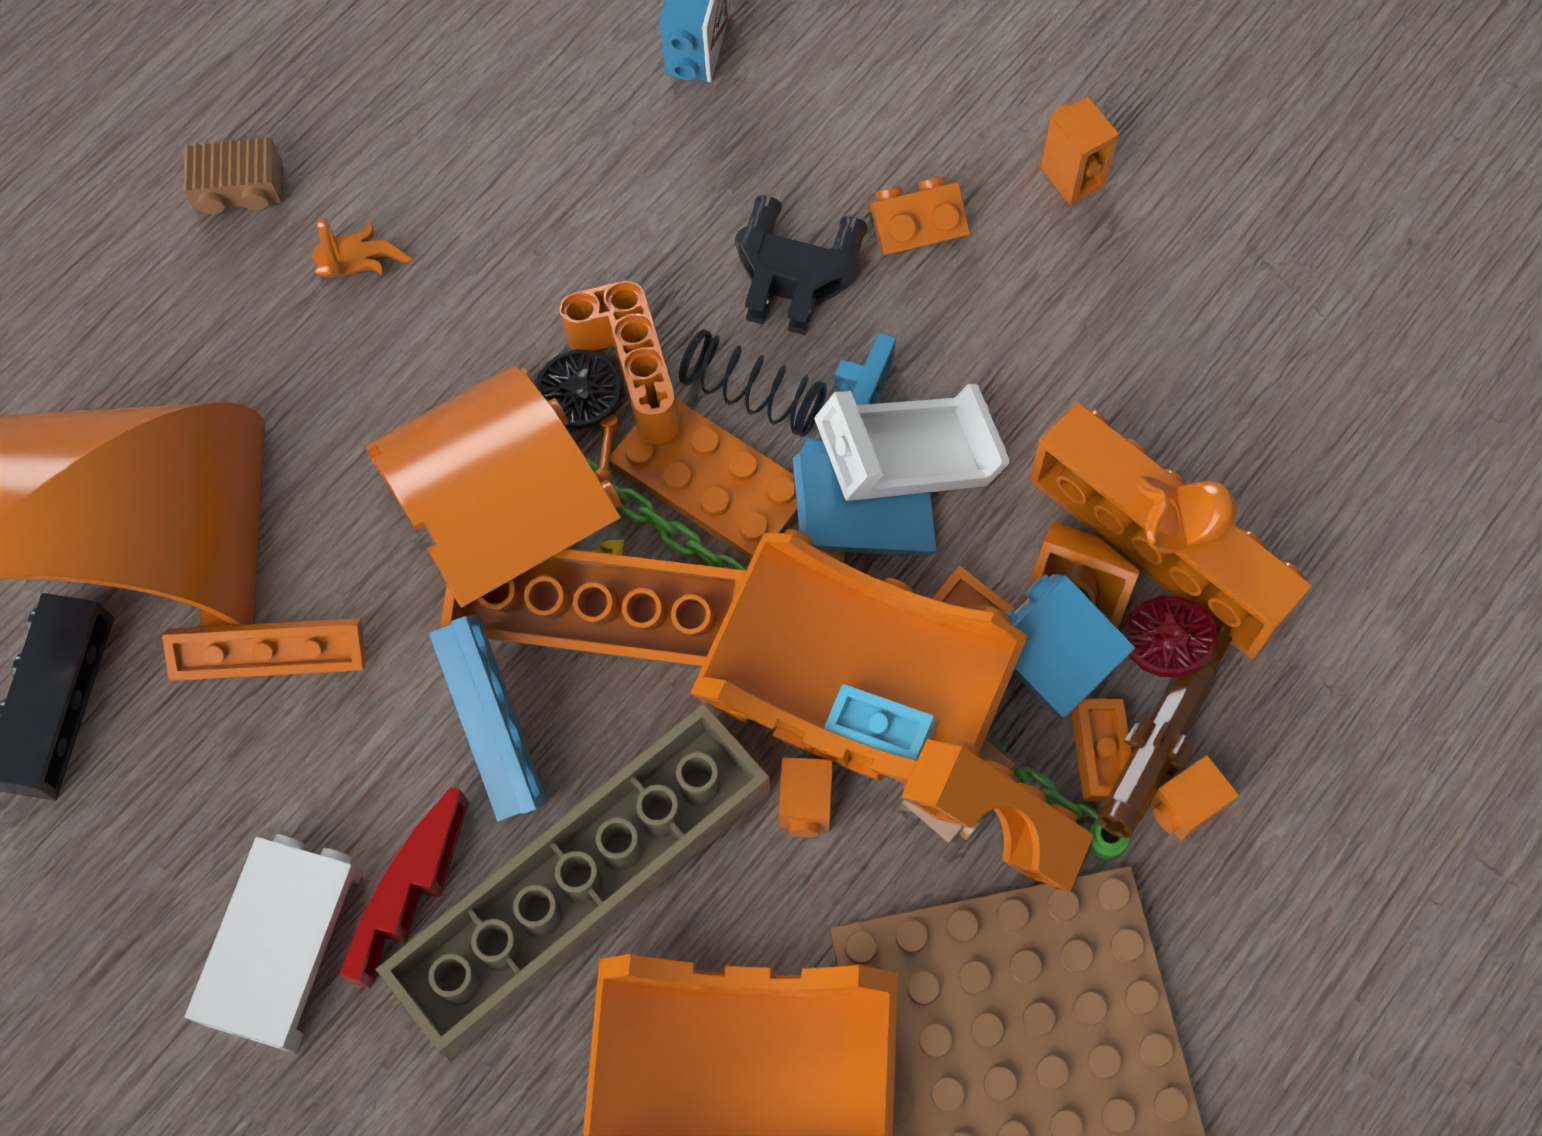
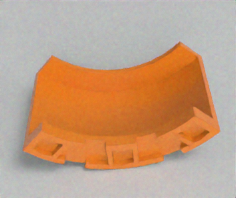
[364,365,622,608]
[690,529,1028,788]
[583,954,898,1136]

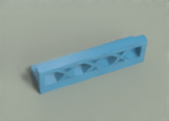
[429,615,548,822]

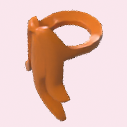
[312,218,412,278]

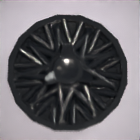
[536,349,622,429]

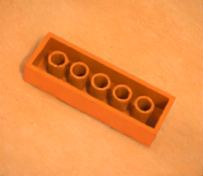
[1029,401,1312,661]
[440,549,746,667]

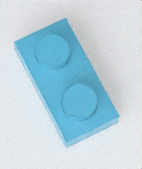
[823,684,939,761]

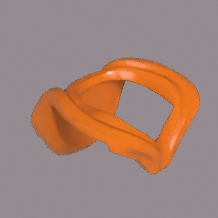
[1135,476,1237,553]

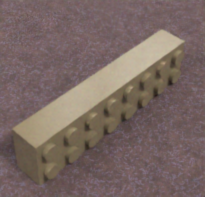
[376,703,771,1060]

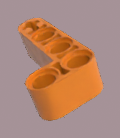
[559,281,680,444]

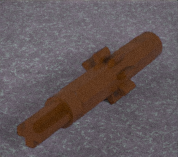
[1098,625,1232,838]

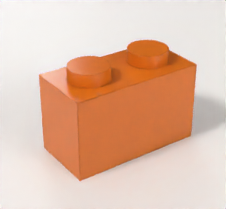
[1040,96,1119,206]

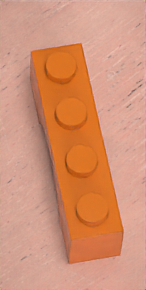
[901,737,1094,892]

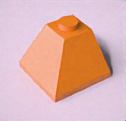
[1021,521,1140,629]

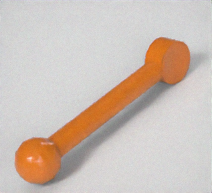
[594,414,620,483]

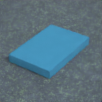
[793,452,937,556]

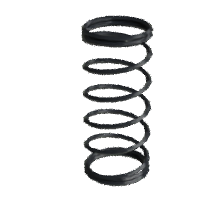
[678,329,827,438]

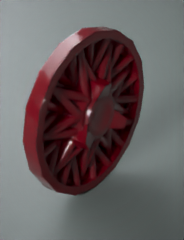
[1124,596,1217,678]

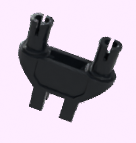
[734,195,868,335]

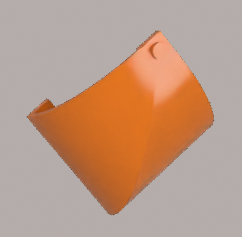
[0,402,265,627]

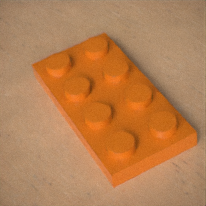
[609,398,798,560]

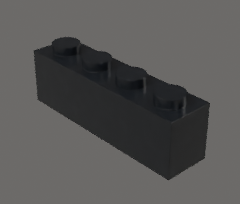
[0,593,114,801]

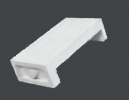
[814,384,1009,501]
[184,834,362,1054]

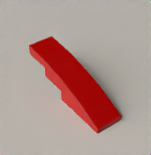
[339,787,469,989]

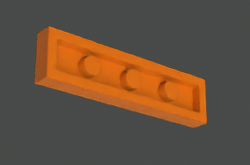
[162,618,367,681]

